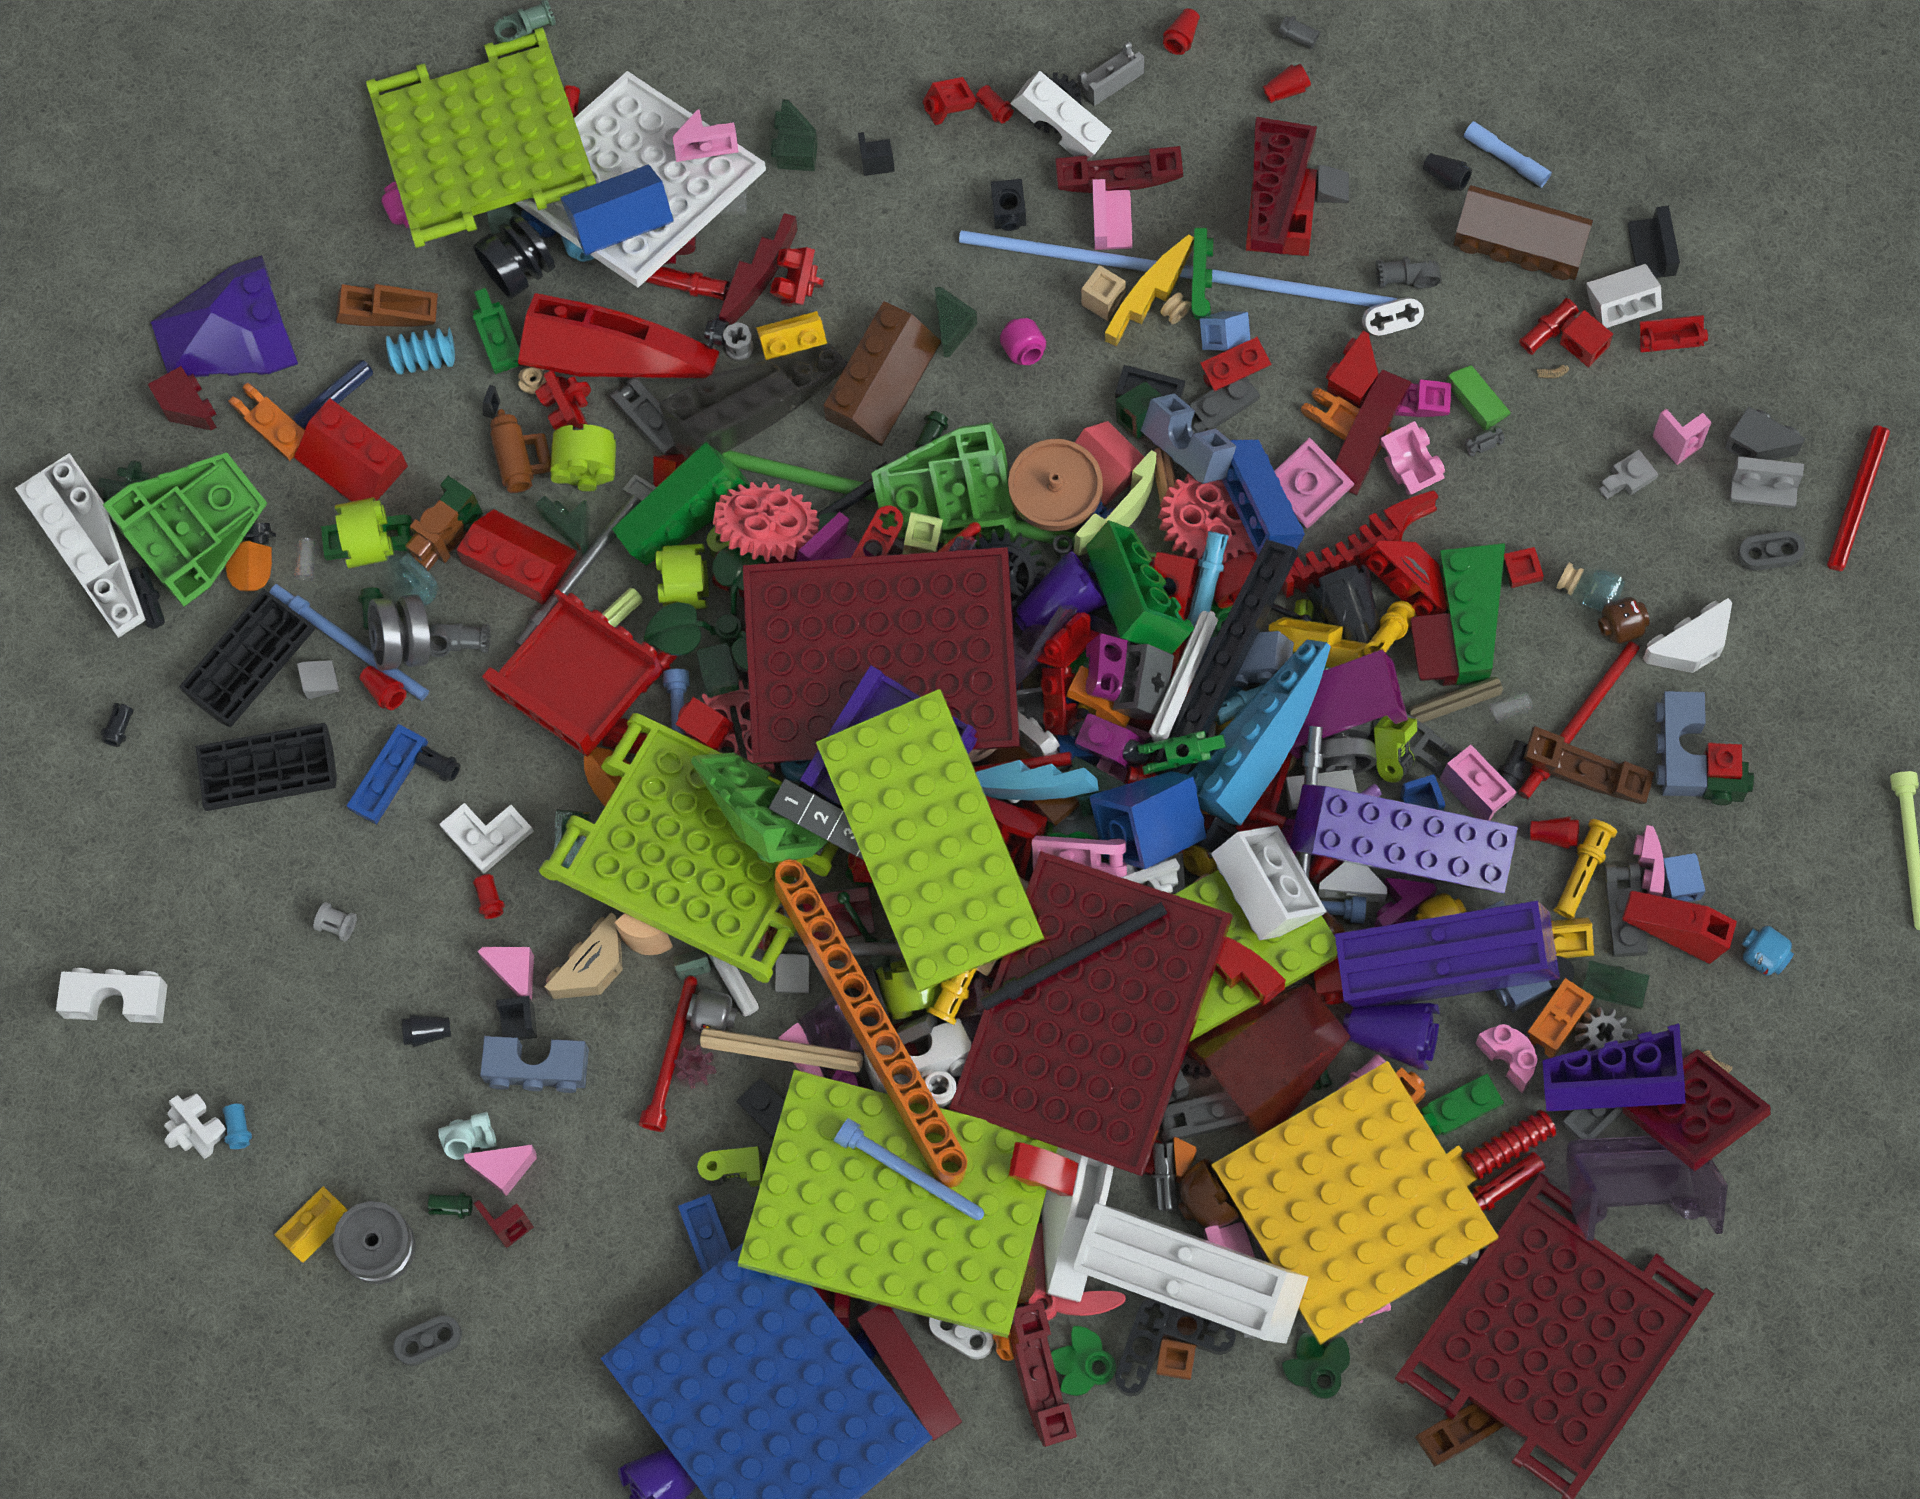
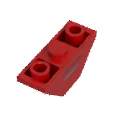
[1357,540,1447,616]

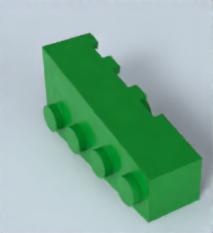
[612,442,750,566]
[1086,520,1195,654]
[1437,543,1505,685]

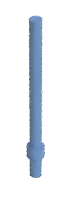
[269,584,429,701]

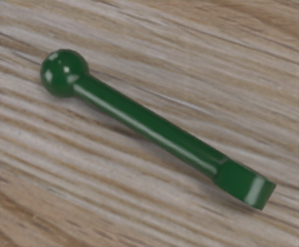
[837,891,878,942]

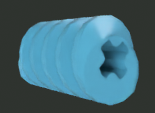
[386,327,455,375]

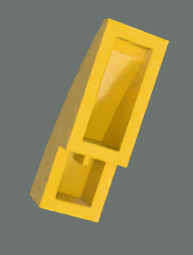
[1269,617,1372,668]

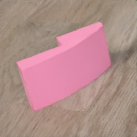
[1633,825,1664,897]

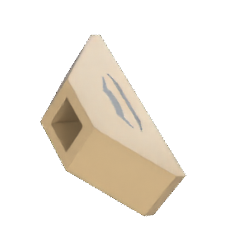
[544,912,623,999]

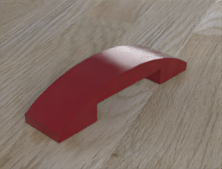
[1056,146,1183,193]
[1335,369,1412,496]
[1010,1301,1077,1447]

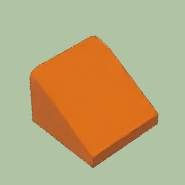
[1173,1137,1197,1184]

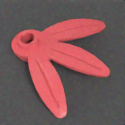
[1024,1223,1126,1321]

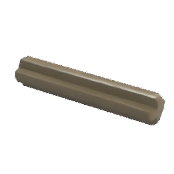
[1408,676,1503,723]

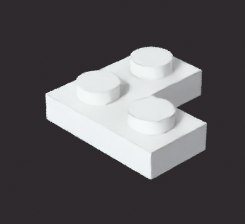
[439,803,534,874]

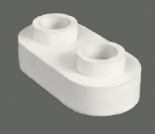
[929,1318,994,1359]

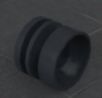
[473,214,556,299]

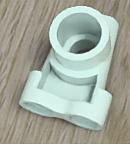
[438,1112,497,1160]

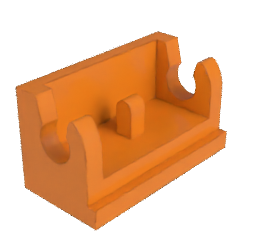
[1527,978,1594,1058]

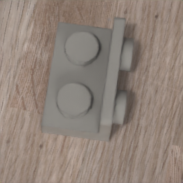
[1730,457,1804,508]

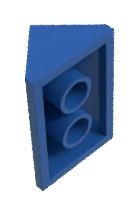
[560,164,674,256]

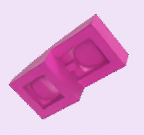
[1395,379,1451,417]

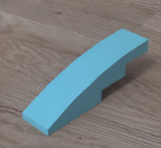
[976,760,1099,800]

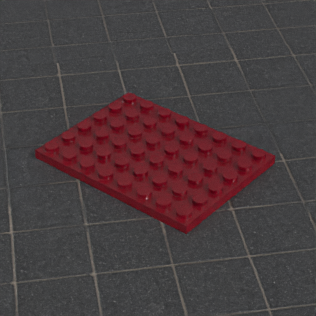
[743,547,1020,765]
[949,851,1233,1177]

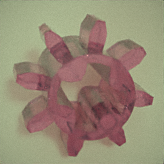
[674,1045,717,1089]

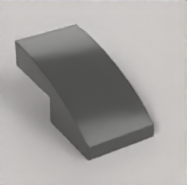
[896,1013,944,1044]

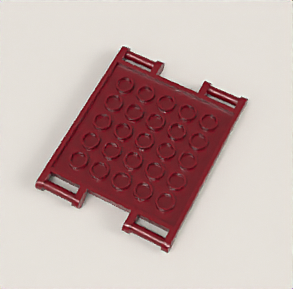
[1395,1173,1715,1499]

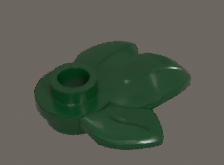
[1282,1332,1350,1399]

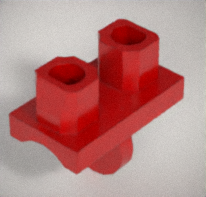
[770,247,824,307]
[535,370,591,430]

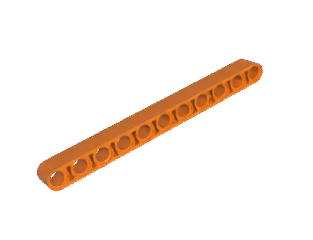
[774,859,968,1188]

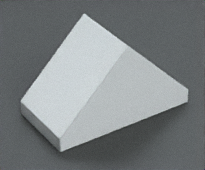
[1318,862,1387,903]

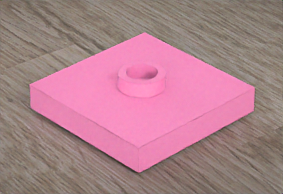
[1274,437,1355,529]

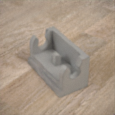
[1076,42,1144,106]

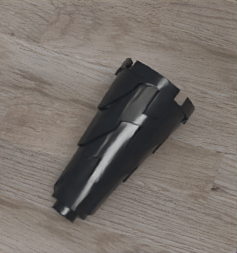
[1305,564,1380,643]

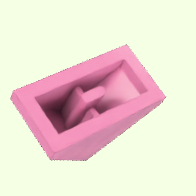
[478,947,534,1000]
[464,1145,537,1196]

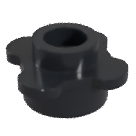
[704,314,729,349]
[243,523,276,545]

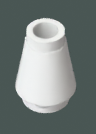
[924,1071,956,1109]

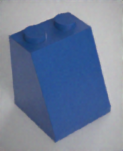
[1089,771,1207,869]

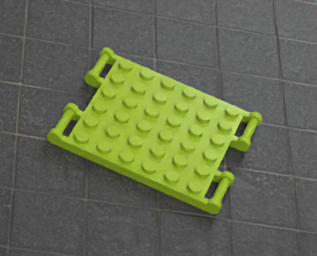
[366,27,596,248]
[539,713,839,983]

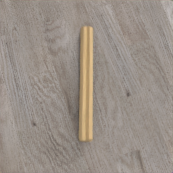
[700,1028,863,1073]

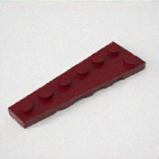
[1250,117,1317,254]

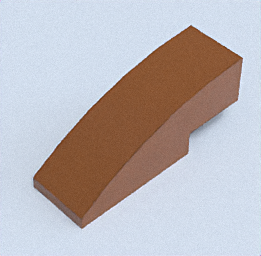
[336,284,438,327]

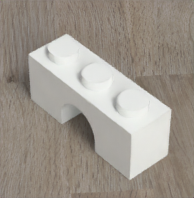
[1010,71,1112,159]
[56,968,167,1023]
[864,1018,972,1094]

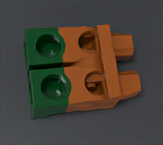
[405,475,483,571]

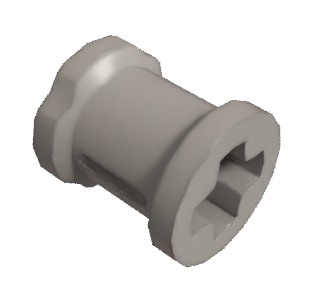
[723,322,754,361]
[313,902,357,942]

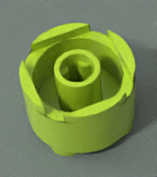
[551,424,616,491]
[335,497,394,569]
[656,543,709,609]
[876,960,942,1019]

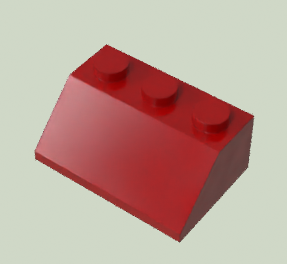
[294,398,408,502]
[456,509,577,605]

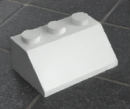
[1211,825,1327,941]

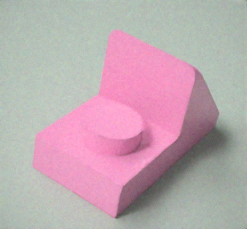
[672,109,738,162]

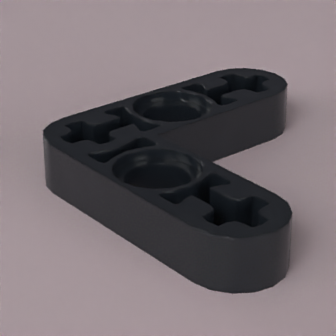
[1115,1298,1236,1397]

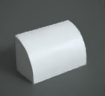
[1586,264,1662,328]

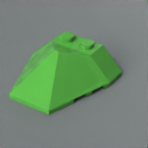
[871,422,1016,548]
[102,452,267,607]
[691,753,828,863]

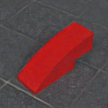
[1215,936,1286,1006]

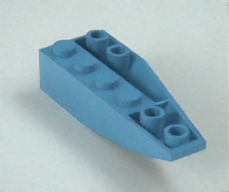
[1188,639,1331,825]

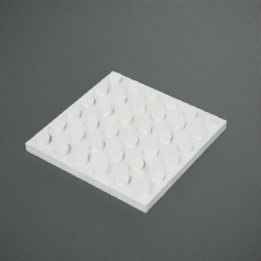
[516,71,766,287]

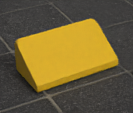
[1551,918,1594,958]
[274,1186,348,1263]

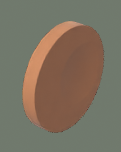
[1008,439,1103,531]

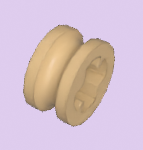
[1160,293,1192,324]
[1556,562,1584,595]

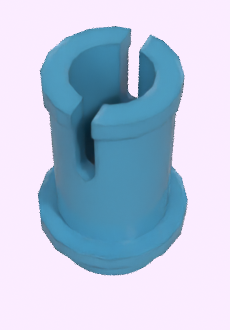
[222,1104,252,1149]

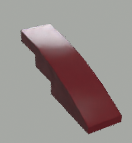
[719,213,798,325]
[857,1304,962,1441]

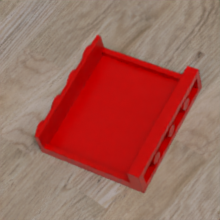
[482,589,662,757]

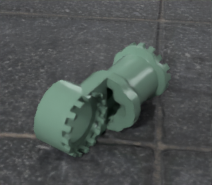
[494,0,556,44]

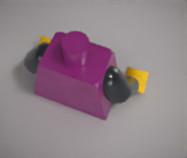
[1067,702,1159,770]

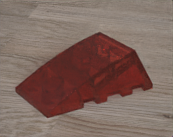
[1187,984,1351,1137]

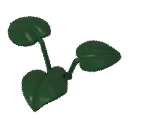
[644,545,767,671]

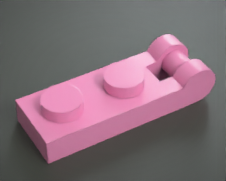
[1032,836,1127,877]

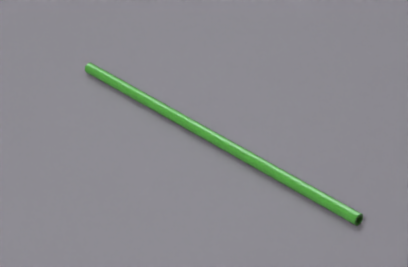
[694,442,1156,558]

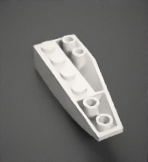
[15,453,146,638]
[1042,1147,1114,1302]

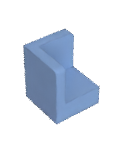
[1200,311,1250,351]
[1663,853,1705,902]

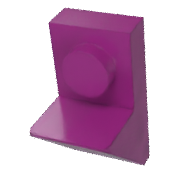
[1374,878,1437,927]

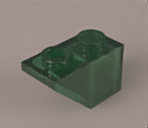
[771,99,818,171]

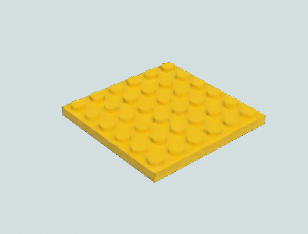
[1211,1061,1498,1345]

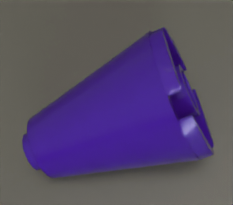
[1015,551,1107,635]
[1343,1003,1440,1070]
[618,1447,697,1499]

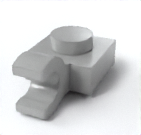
[1599,450,1658,500]

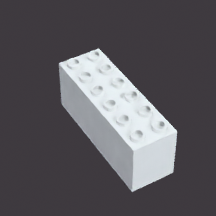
[1072,1203,1309,1344]

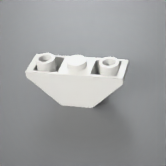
[1643,598,1732,673]

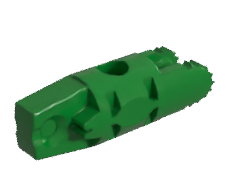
[1137,730,1227,775]

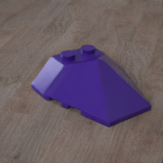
[151,255,298,377]

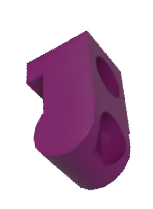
[1086,633,1128,702]

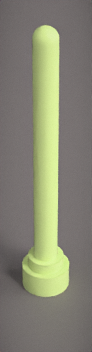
[1890,771,1920,930]

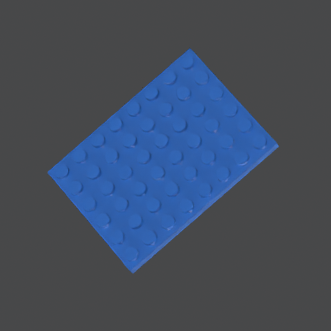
[600,1243,932,1499]

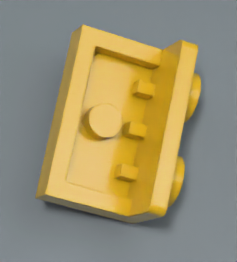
[756,311,827,360]

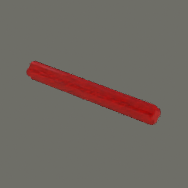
[1827,425,1890,572]

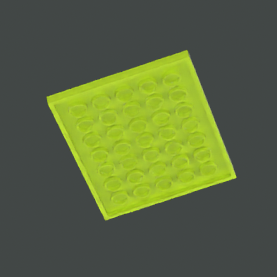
[738,1070,1058,1338]

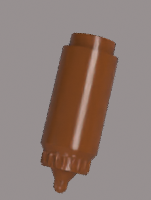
[490,409,551,493]

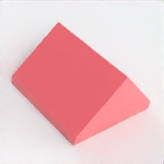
[1075,421,1144,506]

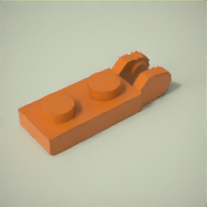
[228,383,305,461]
[1300,387,1393,458]

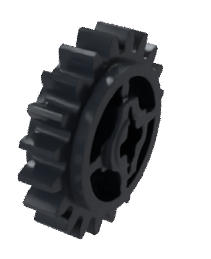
[968,528,1046,609]

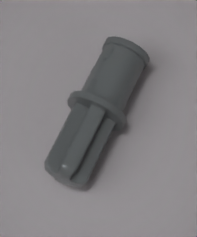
[1151,1141,1177,1211]

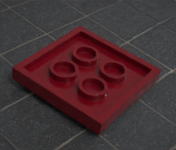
[1622,1049,1771,1172]

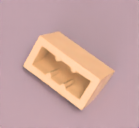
[614,913,673,955]

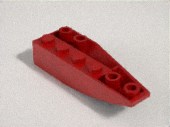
[518,293,719,378]

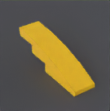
[1105,234,1194,346]

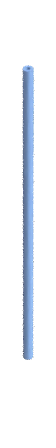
[959,230,1397,307]

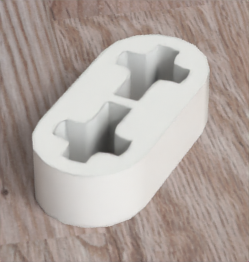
[1362,297,1424,336]

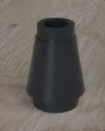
[1423,153,1472,191]
[401,1014,451,1048]

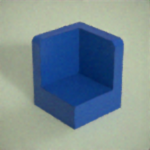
[1400,774,1445,811]

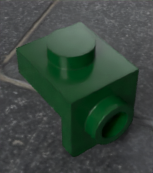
[1703,761,1754,805]

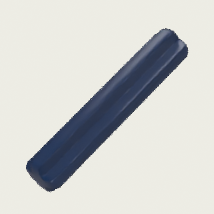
[293,360,373,430]

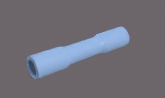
[1463,121,1552,188]

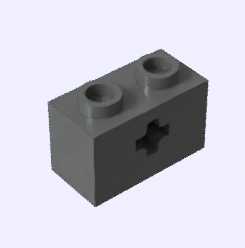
[1113,644,1174,721]

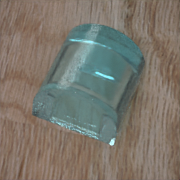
[1582,570,1625,611]

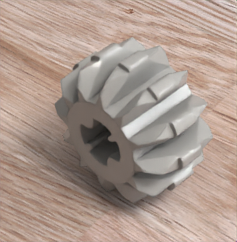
[1574,1007,1633,1052]

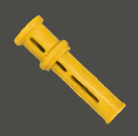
[1364,601,1416,655]
[1554,819,1618,919]
[927,968,977,1025]

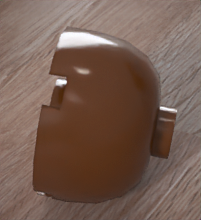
[1178,1158,1241,1228]

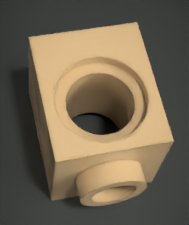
[1081,265,1126,321]

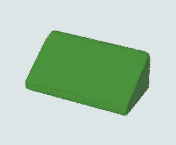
[1446,365,1511,431]

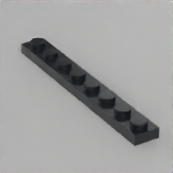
[1153,539,1299,775]

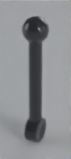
[1271,603,1312,621]

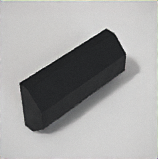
[179,589,315,728]
[195,723,337,811]

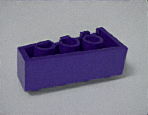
[1543,1023,1685,1111]

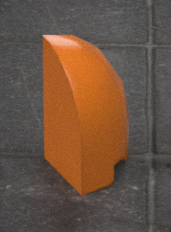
[225,541,272,592]
[584,747,630,806]

